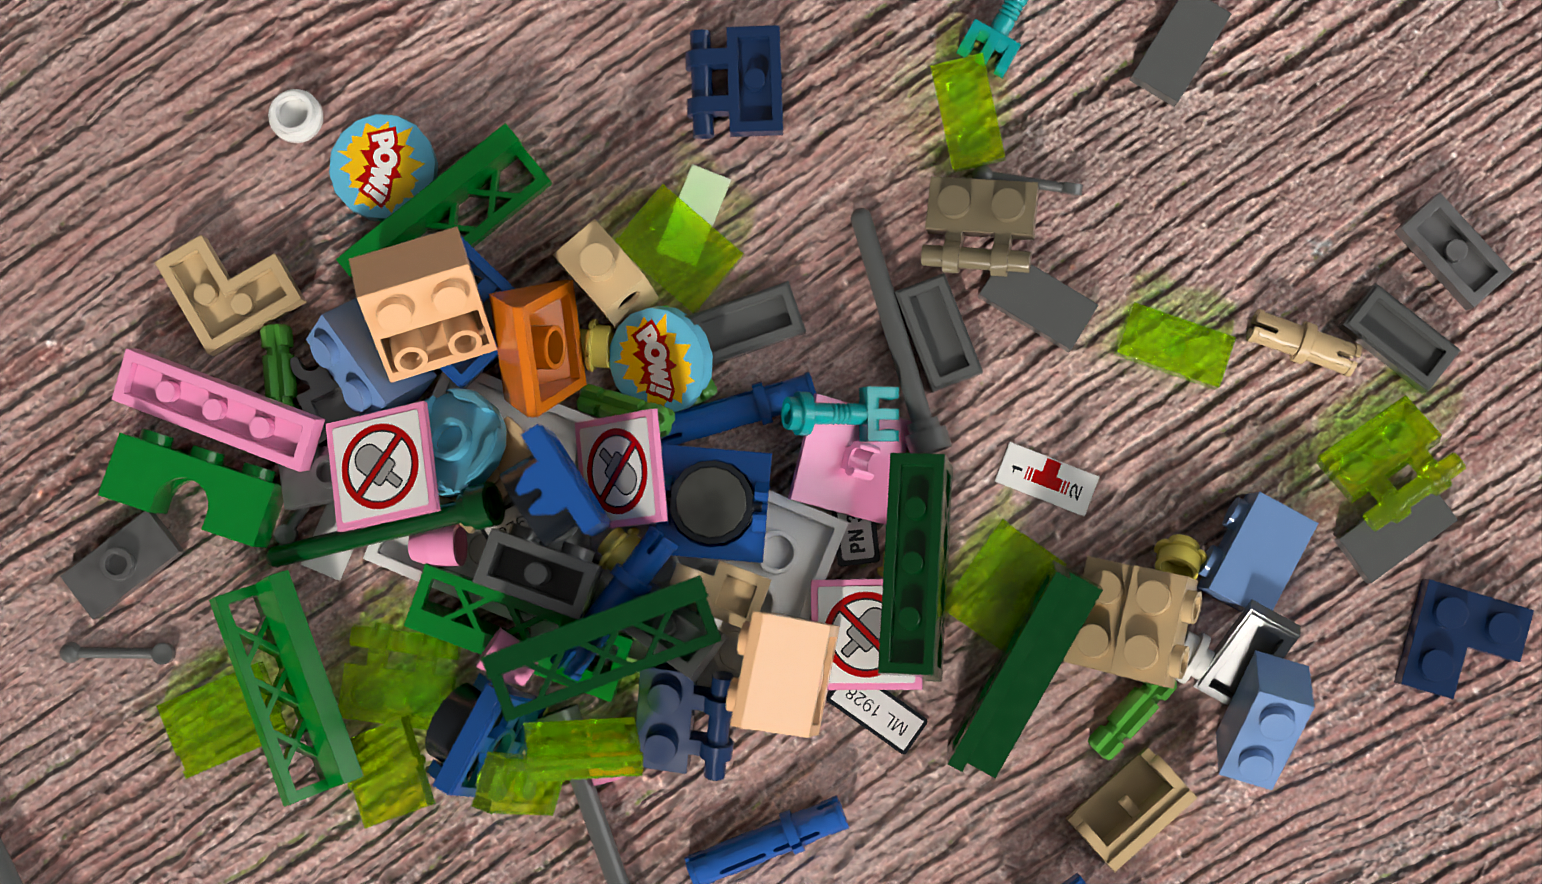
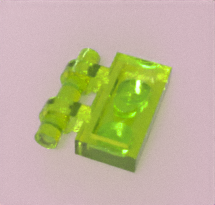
[1316,395,1466,532]
[338,622,462,730]

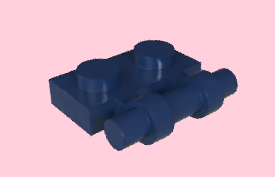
[685,25,783,139]
[633,662,734,781]

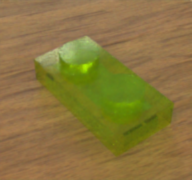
[930,53,1006,173]
[1114,302,1236,390]
[471,751,566,816]

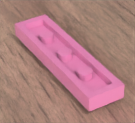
[111,348,325,472]

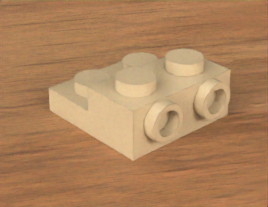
[1063,556,1202,689]

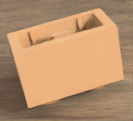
[349,227,497,383]
[726,611,840,738]

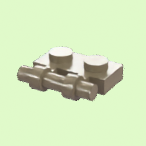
[921,176,1039,277]

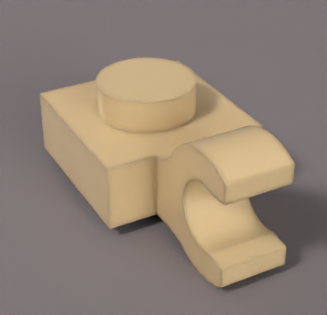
[670,561,771,628]

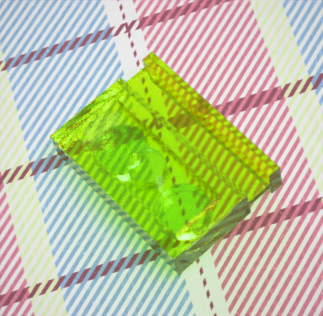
[614,184,745,314]
[946,519,1067,651]
[156,662,292,779]
[524,717,643,782]

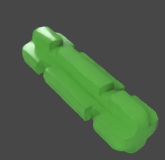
[260,324,299,409]
[576,384,675,437]
[1088,681,1178,760]

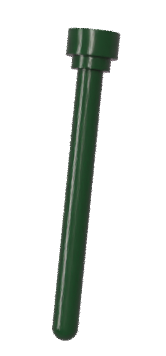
[266,482,505,568]

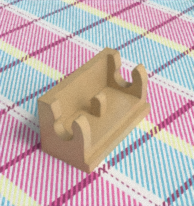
[1065,746,1197,872]

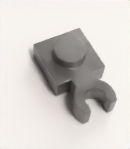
[290,356,360,447]

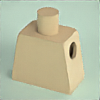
[553,219,660,330]

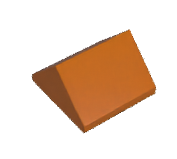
[489,280,587,417]

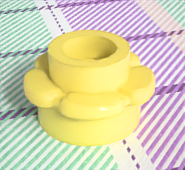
[580,319,615,372]
[597,527,641,571]
[1154,534,1208,580]

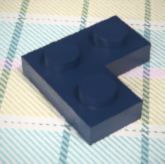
[1394,579,1534,699]

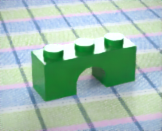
[98,428,284,548]

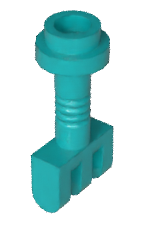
[956,0,1028,79]
[781,386,899,442]

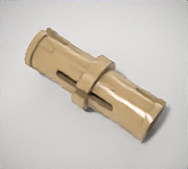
[1246,309,1362,377]

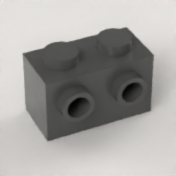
[472,522,603,620]

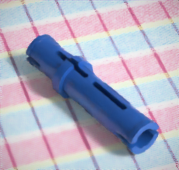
[660,372,816,445]
[550,525,679,681]
[684,795,850,884]

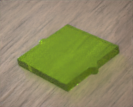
[348,716,436,829]

